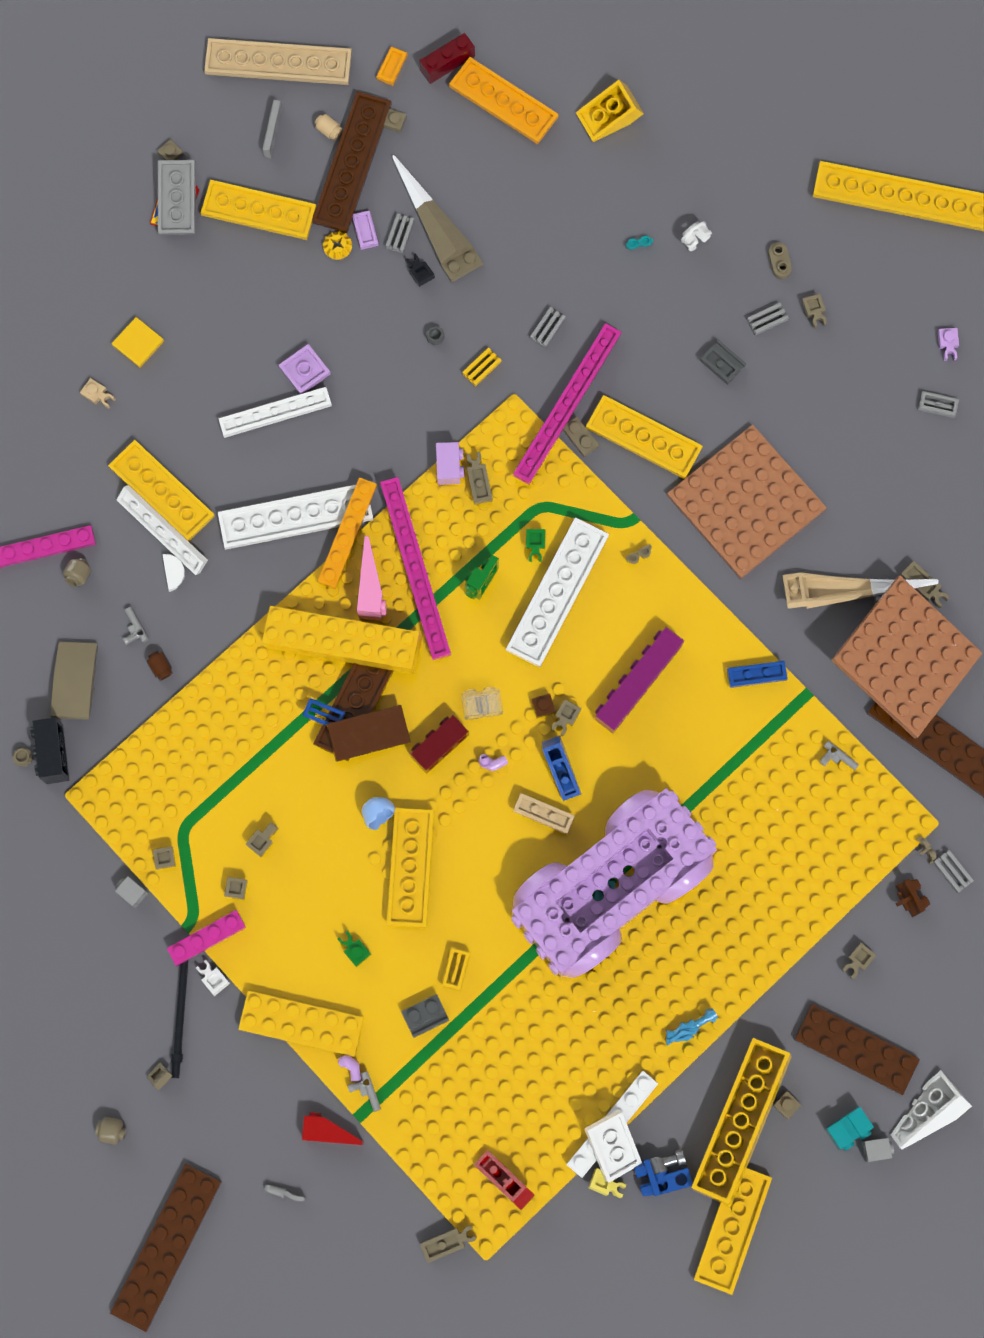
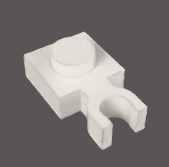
[196,960,230,996]

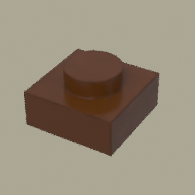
[532,693,556,718]

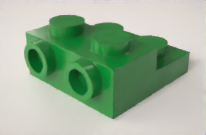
[464,555,499,600]

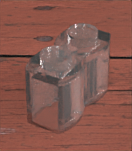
[461,687,503,720]

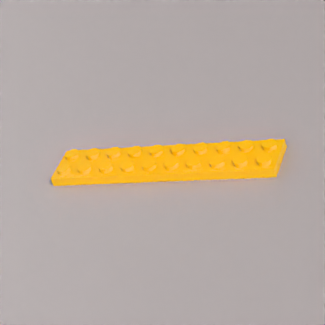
[812,161,984,231]

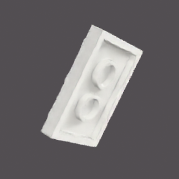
[584,1110,642,1183]

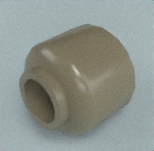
[63,558,91,587]
[95,1116,127,1145]

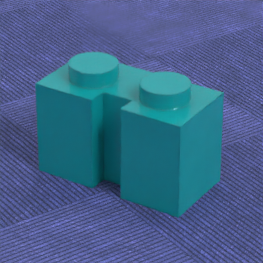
[825,1107,874,1151]

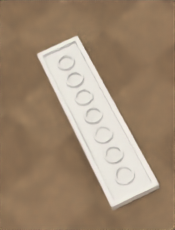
[218,485,373,550]
[506,518,609,668]

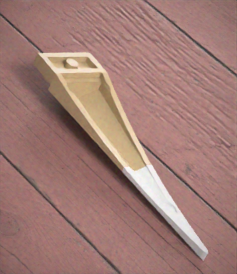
[783,573,939,609]

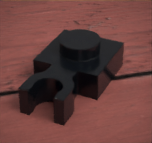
[405,254,435,287]

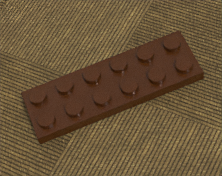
[313,663,394,761]
[794,1004,920,1095]

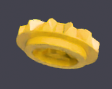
[323,231,352,260]

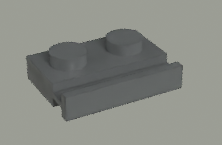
[700,340,746,385]
[401,994,449,1038]

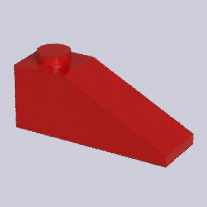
[302,1112,364,1145]
[474,1150,535,1210]

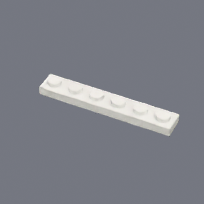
[218,387,332,438]
[117,485,208,575]
[567,1071,658,1178]

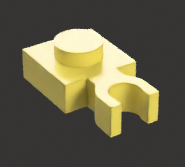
[588,1168,626,1198]

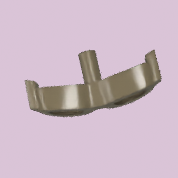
[625,544,652,564]
[915,836,936,864]

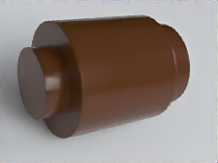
[146,651,173,681]

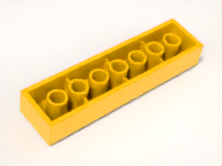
[262,606,422,674]
[691,1038,792,1207]

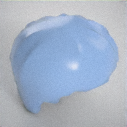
[361,797,395,830]

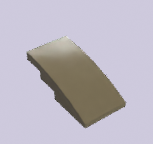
[50,642,98,720]

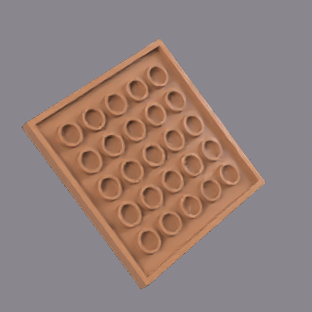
[667,425,827,579]
[831,576,982,738]

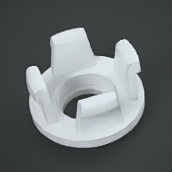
[681,221,712,251]

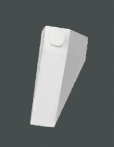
[891,1070,972,1149]

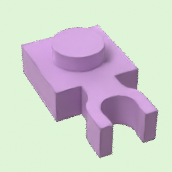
[938,328,959,361]

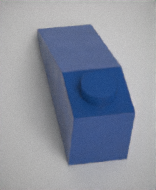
[542,736,581,801]

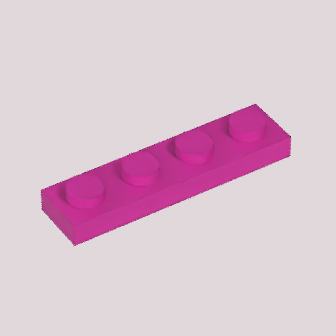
[167,910,246,966]

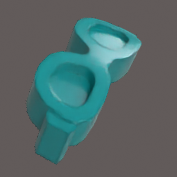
[626,236,653,250]

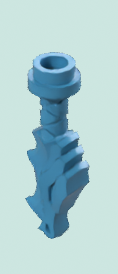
[665,1008,718,1046]

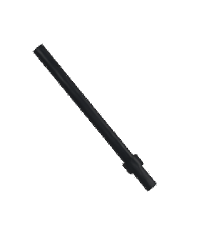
[171,960,188,1078]

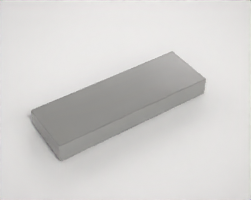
[263,100,282,158]

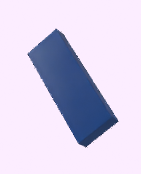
[727,661,788,688]

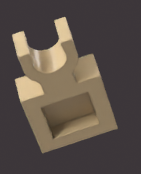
[80,378,116,409]

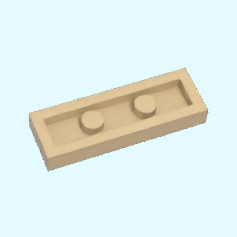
[513,793,575,835]

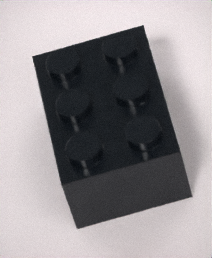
[30,717,69,784]

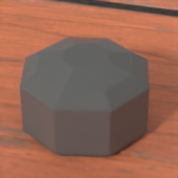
[426,326,445,345]

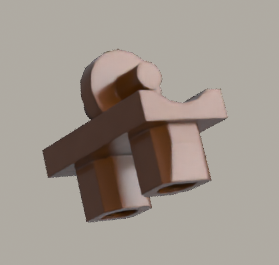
[895,879,930,917]

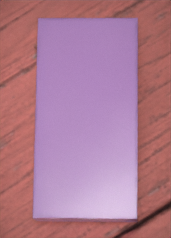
[353,210,379,250]

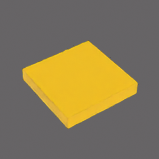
[111,317,165,368]

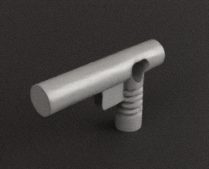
[122,607,149,645]
[819,740,859,771]
[347,1071,381,1112]

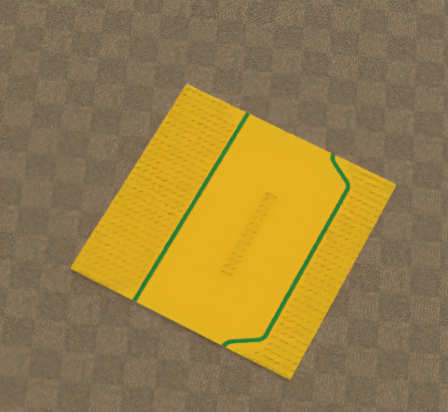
[65,394,939,1260]

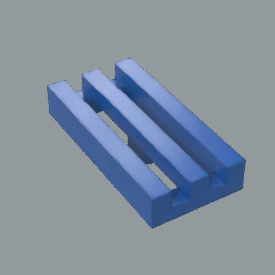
[302,698,346,726]

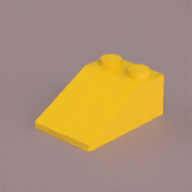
[576,80,644,142]

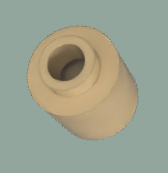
[315,114,343,140]

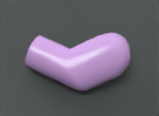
[479,754,508,771]
[338,1055,361,1082]

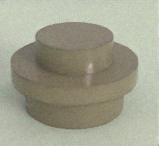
[13,747,33,767]

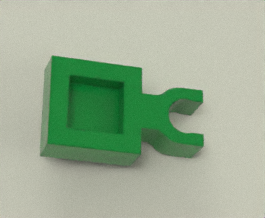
[526,529,546,562]
[338,931,372,967]

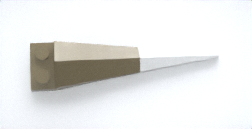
[392,155,483,283]

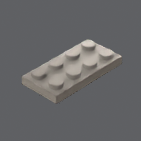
[158,160,196,235]

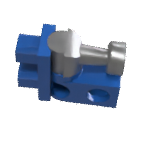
[634,1149,693,1196]

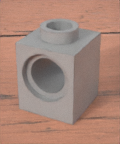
[115,876,148,908]
[862,1138,894,1162]

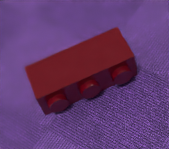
[419,33,475,84]
[410,715,469,774]

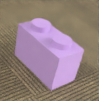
[436,442,464,485]

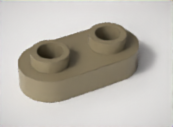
[768,242,792,279]

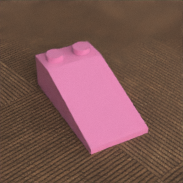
[357,536,387,622]

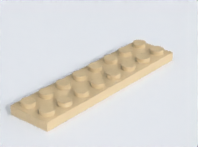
[204,38,352,85]

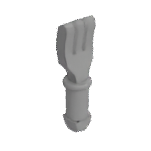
[264,1185,306,1201]

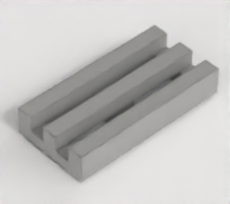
[386,213,415,253]
[747,303,789,336]
[530,307,566,348]
[918,391,959,418]
[933,850,974,893]

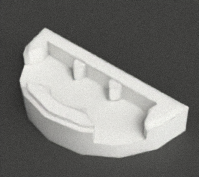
[162,554,185,592]

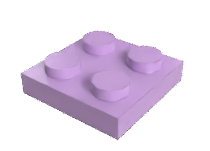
[278,344,331,394]

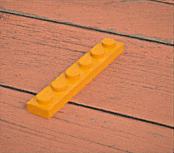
[318,477,377,589]

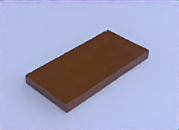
[326,705,411,762]

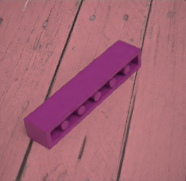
[595,627,684,733]

